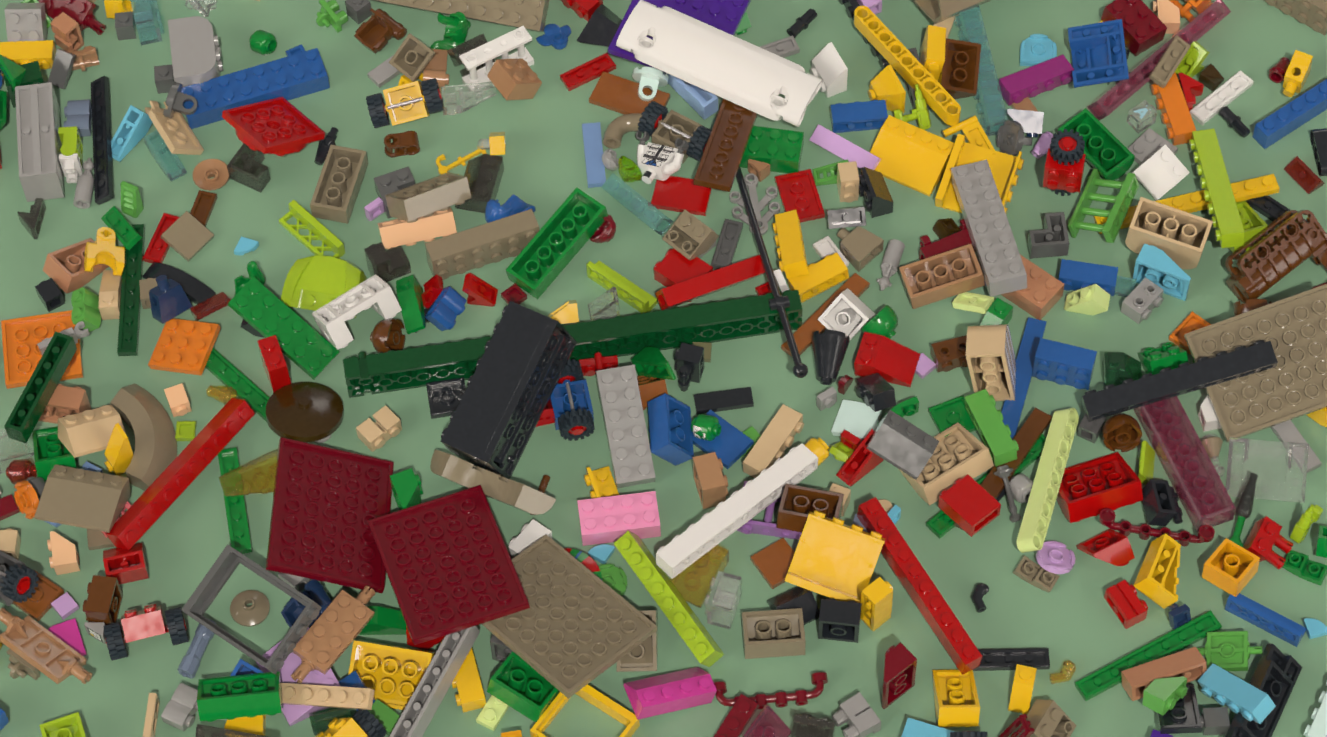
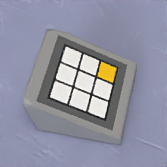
[84,622,106,644]

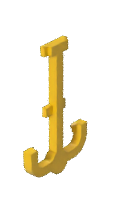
[436,145,487,175]

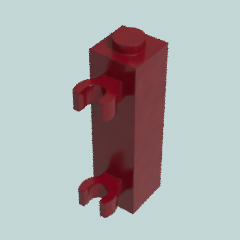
[919,219,975,260]

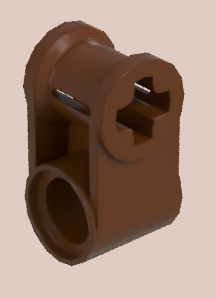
[384,131,420,158]

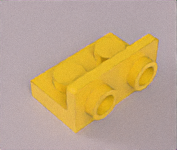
[584,466,619,499]

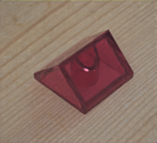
[743,705,792,737]

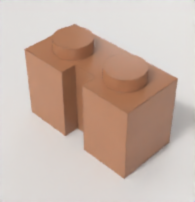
[50,12,84,51]

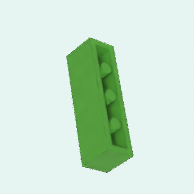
[964,389,1019,467]

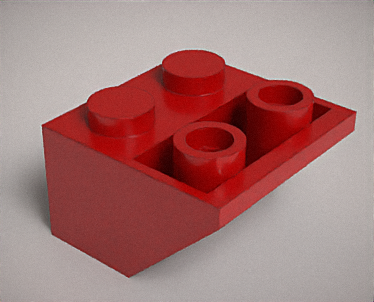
[103,542,149,585]

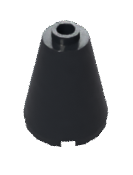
[811,330,850,385]

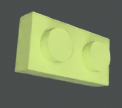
[952,292,995,314]
[476,695,510,731]

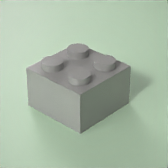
[5,3,48,42]

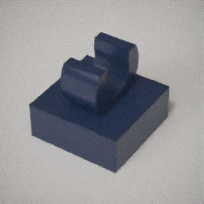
[1168,603,1191,630]

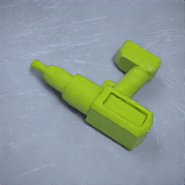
[894,84,932,130]
[1290,505,1323,543]

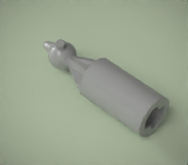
[73,158,94,209]
[877,239,905,291]

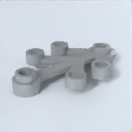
[730,173,780,236]

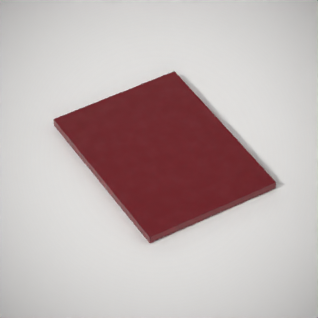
[266,437,394,594]
[368,485,530,645]

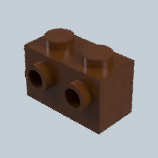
[930,335,968,373]

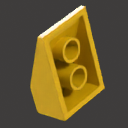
[932,670,980,728]

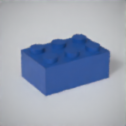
[1032,338,1097,390]
[648,393,694,466]

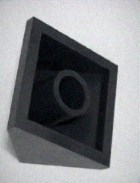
[767,586,820,625]

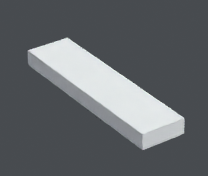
[1190,70,1254,126]

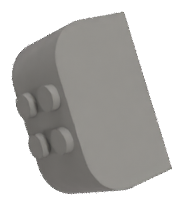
[168,16,223,87]

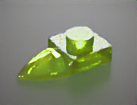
[618,156,642,182]

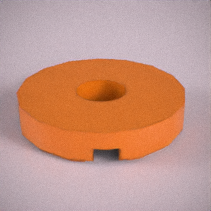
[14,480,39,519]

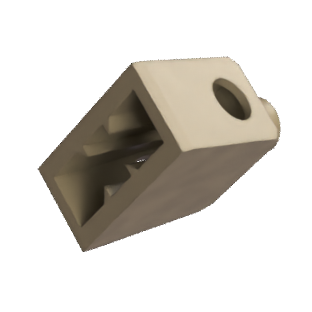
[837,226,884,272]

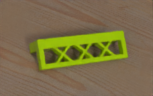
[279,200,345,258]
[586,261,658,313]

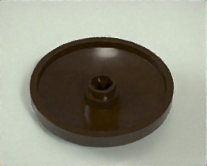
[266,382,343,442]

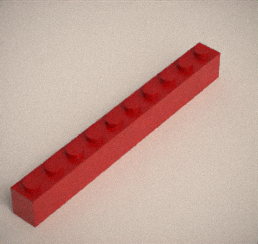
[105,398,255,550]
[857,497,982,675]

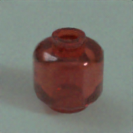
[6,459,37,485]

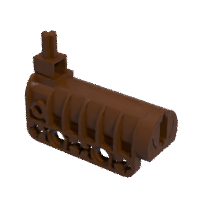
[1225,210,1327,304]

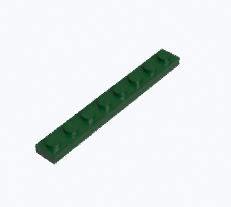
[117,224,145,356]

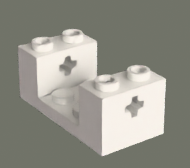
[312,274,402,350]

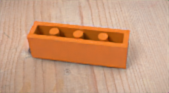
[1151,72,1196,146]

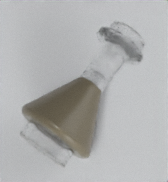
[1200,434,1225,478]

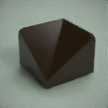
[1199,64,1224,91]

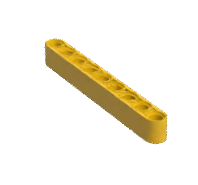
[854,6,961,126]

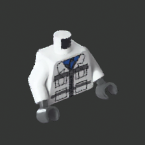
[636,130,689,184]

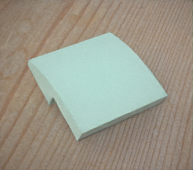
[831,400,882,442]

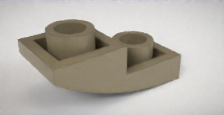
[1013,555,1060,592]

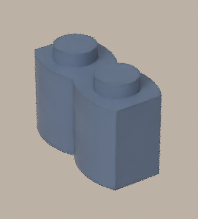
[64,99,92,137]

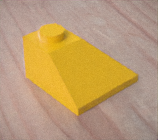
[868,64,906,114]

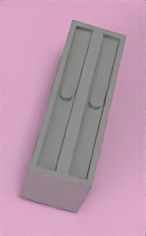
[15,82,64,202]

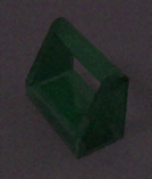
[309,708,352,735]

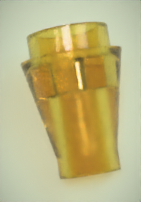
[207,385,237,405]

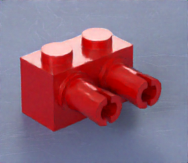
[1243,516,1293,570]

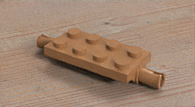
[291,586,376,684]
[0,607,92,684]

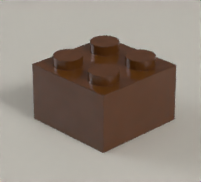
[83,575,123,625]

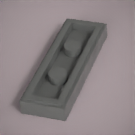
[711,219,743,269]

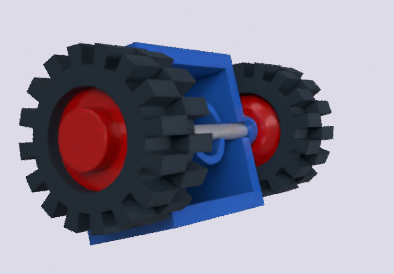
[549,359,595,441]

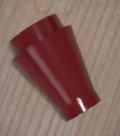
[1269,57,1290,83]

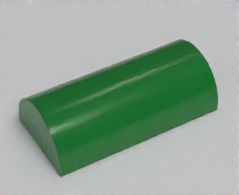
[1058,108,1135,180]

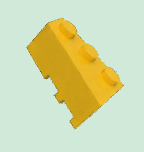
[1133,533,1181,609]

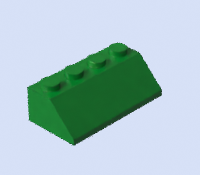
[197,671,282,722]

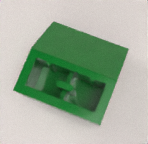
[1138,342,1188,375]

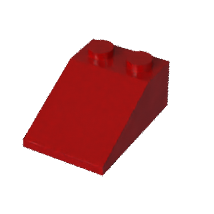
[854,332,921,388]

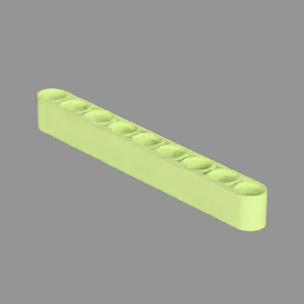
[1017,408,1079,553]

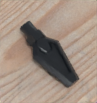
[314,127,338,165]

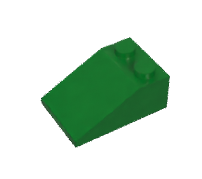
[32,427,77,481]

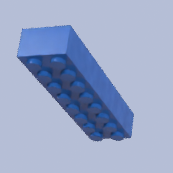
[181,48,330,129]

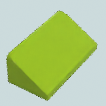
[1138,440,1155,485]

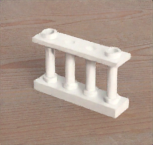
[459,26,534,94]

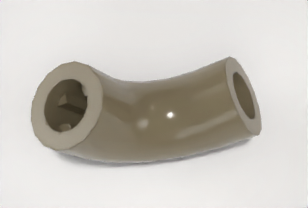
[603,113,642,149]

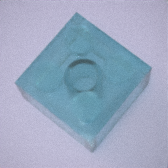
[130,0,164,46]

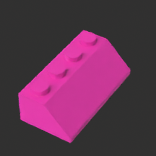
[623,667,717,720]

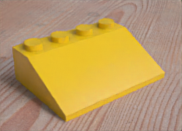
[870,115,954,197]
[348,640,436,710]

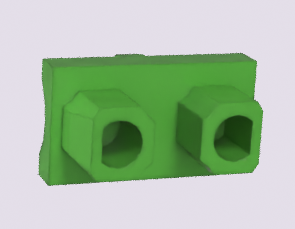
[316,0,348,33]

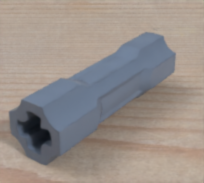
[177,619,217,679]

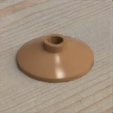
[193,159,230,191]

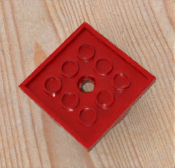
[222,97,325,156]

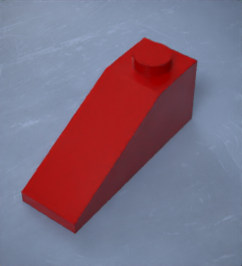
[836,429,884,487]

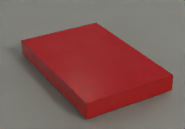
[775,169,825,223]
[651,176,712,216]

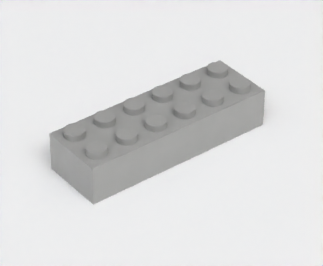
[596,365,656,488]

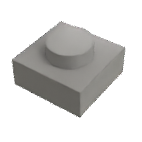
[816,386,837,411]

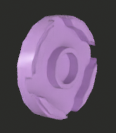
[1036,541,1076,574]

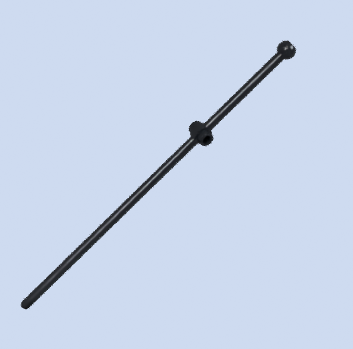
[736,166,808,378]

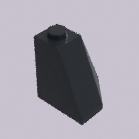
[577,4,622,47]

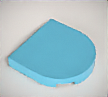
[1020,34,1057,66]

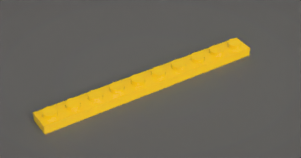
[1094,174,1280,234]

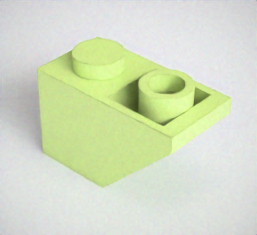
[1064,284,1110,316]

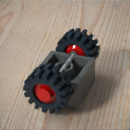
[0,551,39,607]

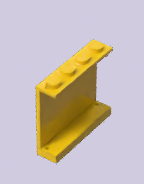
[935,134,1024,214]
[785,510,885,603]

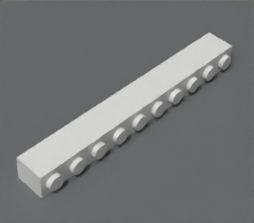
[656,443,818,579]

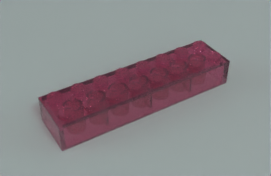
[1134,396,1236,532]

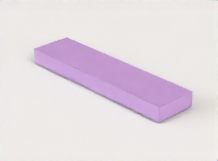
[810,124,881,170]

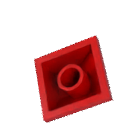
[1076,529,1135,566]

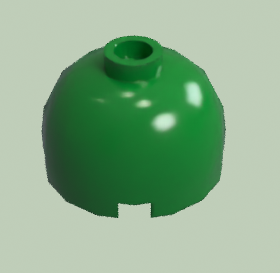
[861,305,898,339]

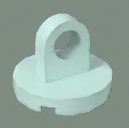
[632,66,669,101]

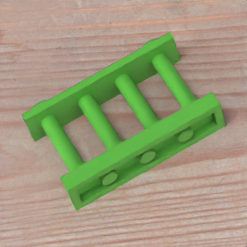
[1067,169,1139,243]

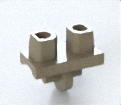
[7,649,40,680]

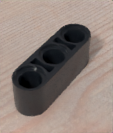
[1310,128,1327,177]

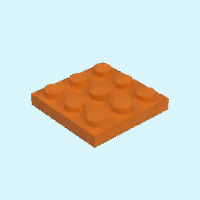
[148,318,221,376]

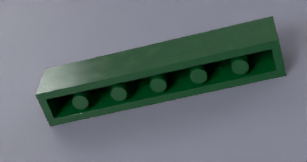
[4,331,77,443]

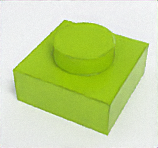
[829,442,854,462]

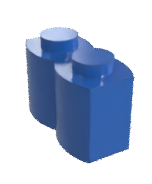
[425,286,467,331]

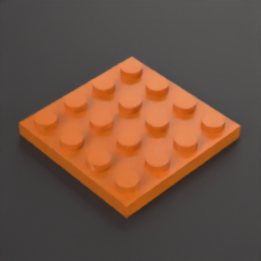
[1,310,83,389]

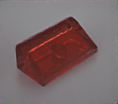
[1284,156,1325,194]
[190,292,230,321]

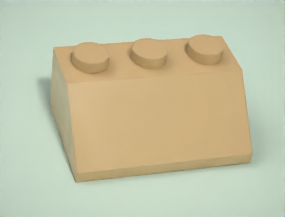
[58,405,126,458]

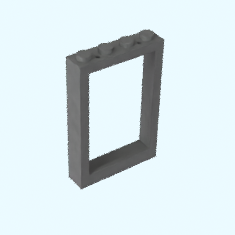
[181,544,322,674]

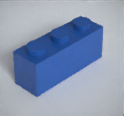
[830,100,888,133]
[1059,259,1118,296]

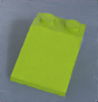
[1229,201,1269,253]

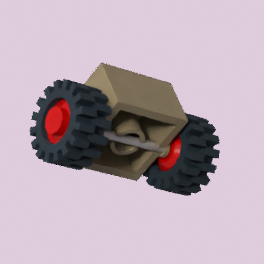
[638,101,712,164]

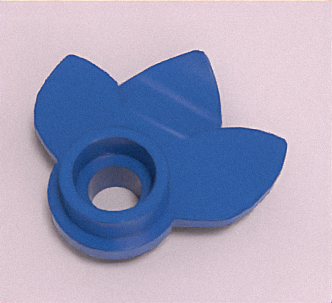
[536,24,571,50]

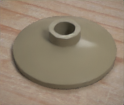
[230,590,270,627]

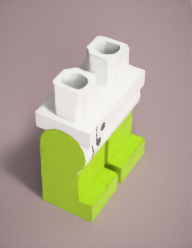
[58,126,83,183]

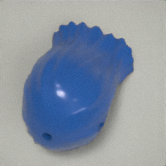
[485,194,536,223]

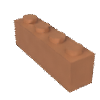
[1121,647,1207,701]

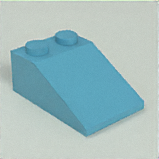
[1132,243,1191,301]

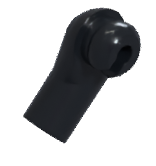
[971,583,989,613]

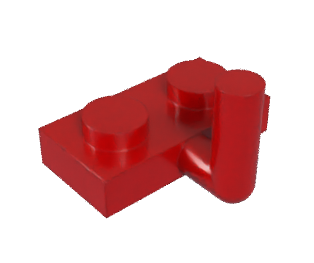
[579,352,618,376]

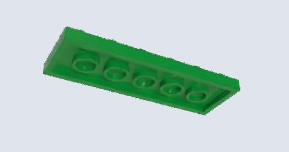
[228,277,340,380]

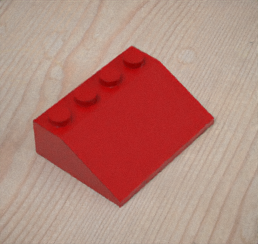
[1056,452,1143,523]

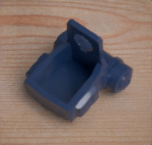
[281,579,332,629]

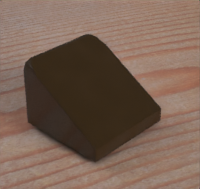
[933,218,961,239]

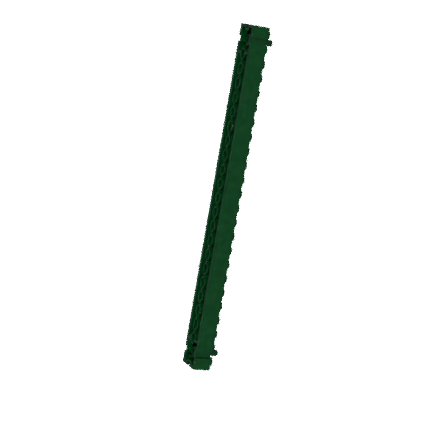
[343,289,802,398]

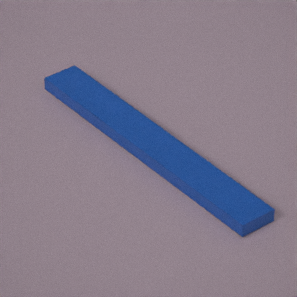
[1001,317,1047,440]

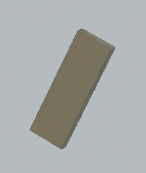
[1148,35,1191,88]

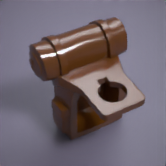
[354,8,407,54]

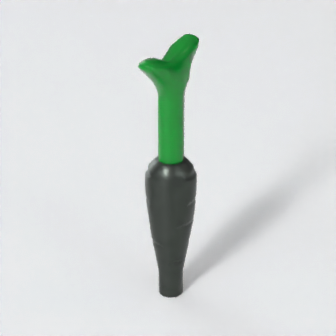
[1229,473,1258,547]

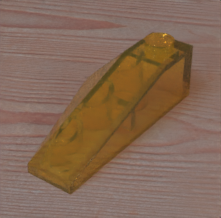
[218,449,278,496]

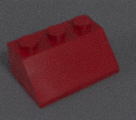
[882,642,917,709]

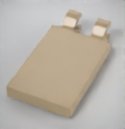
[145,101,204,155]

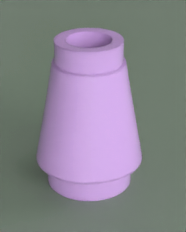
[1031,131,1053,159]

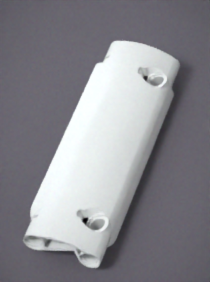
[616,0,823,127]

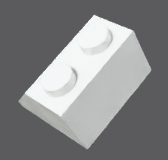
[810,42,848,98]
[1132,144,1190,201]
[817,288,875,340]

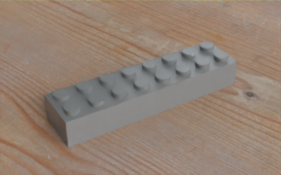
[951,160,1027,297]

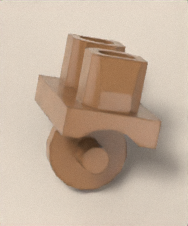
[68,45,100,72]

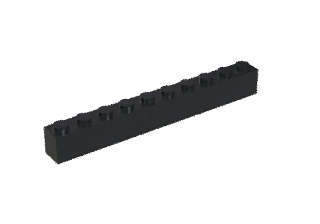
[1082,340,1278,422]

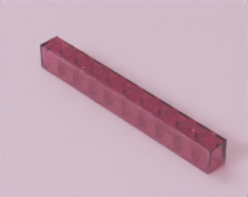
[1088,0,1231,121]

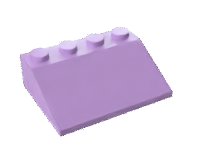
[256,627,341,726]

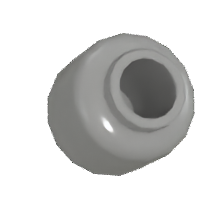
[1009,474,1033,503]

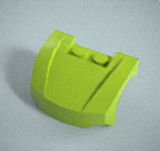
[281,255,367,318]

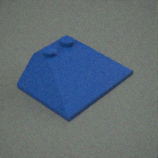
[1068,19,1129,88]

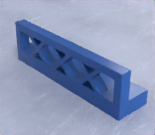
[1225,593,1307,647]

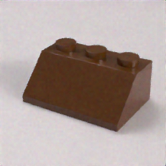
[938,38,981,99]

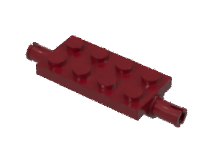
[37,0,106,35]

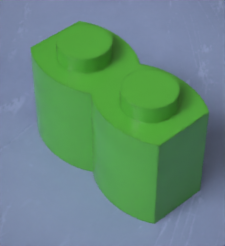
[71,287,101,332]

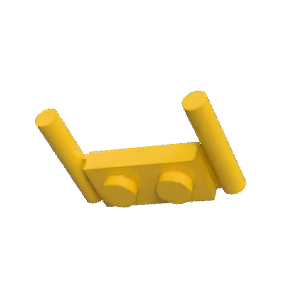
[942,115,995,150]

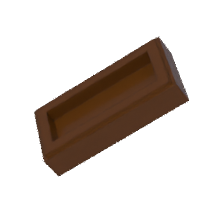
[190,190,218,227]

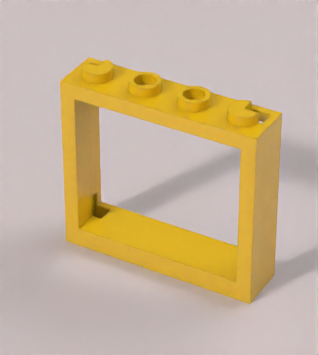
[530,684,640,737]

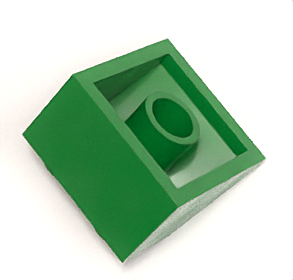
[390,468,423,510]

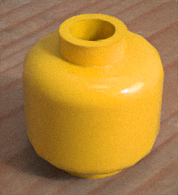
[805,437,830,466]

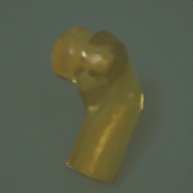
[1050,660,1076,684]

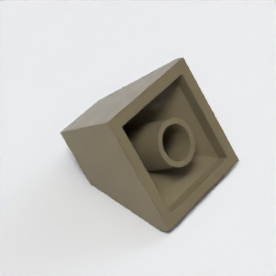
[389,33,435,82]

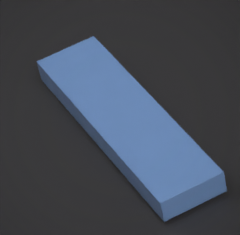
[582,122,606,188]

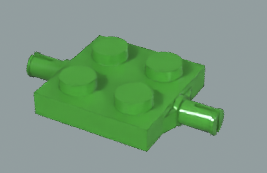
[1197,631,1263,671]

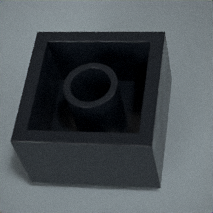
[818,598,862,643]

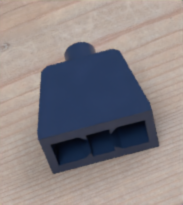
[149,275,192,324]

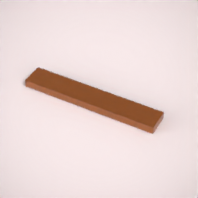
[781,273,870,357]

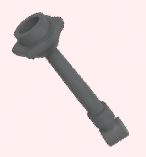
[994,465,1021,523]

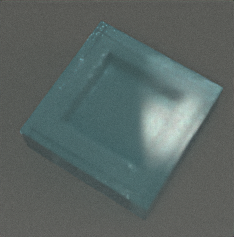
[1114,276,1137,297]

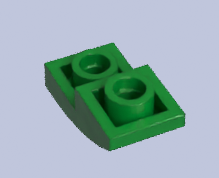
[884,396,919,418]
[1282,550,1327,586]

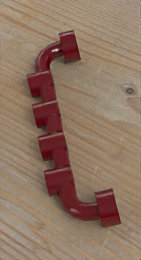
[1099,508,1215,547]
[714,672,828,710]

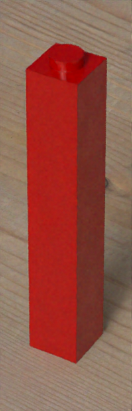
[655,255,766,310]

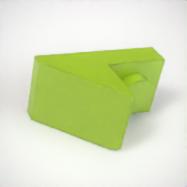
[1175,41,1210,78]

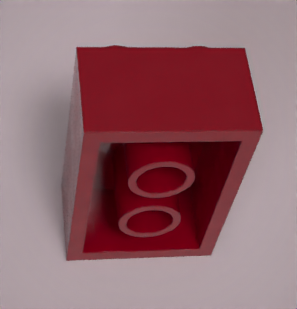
[1101,0,1167,56]

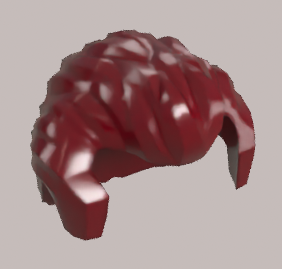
[590,215,616,243]

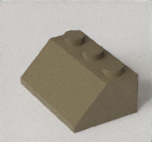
[742,608,806,659]

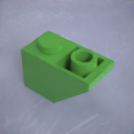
[1143,676,1188,715]

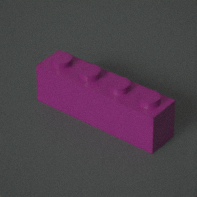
[998,55,1074,106]

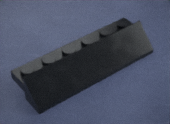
[1225,644,1302,737]

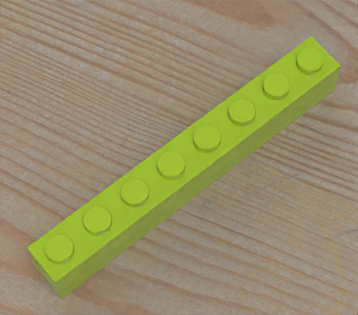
[1189,128,1244,248]
[614,531,724,667]

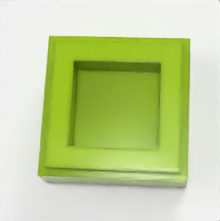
[175,421,197,441]

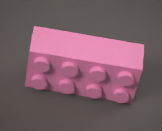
[577,491,661,546]

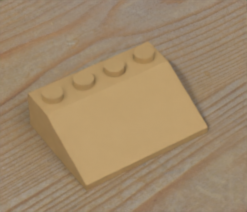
[899,423,994,506]

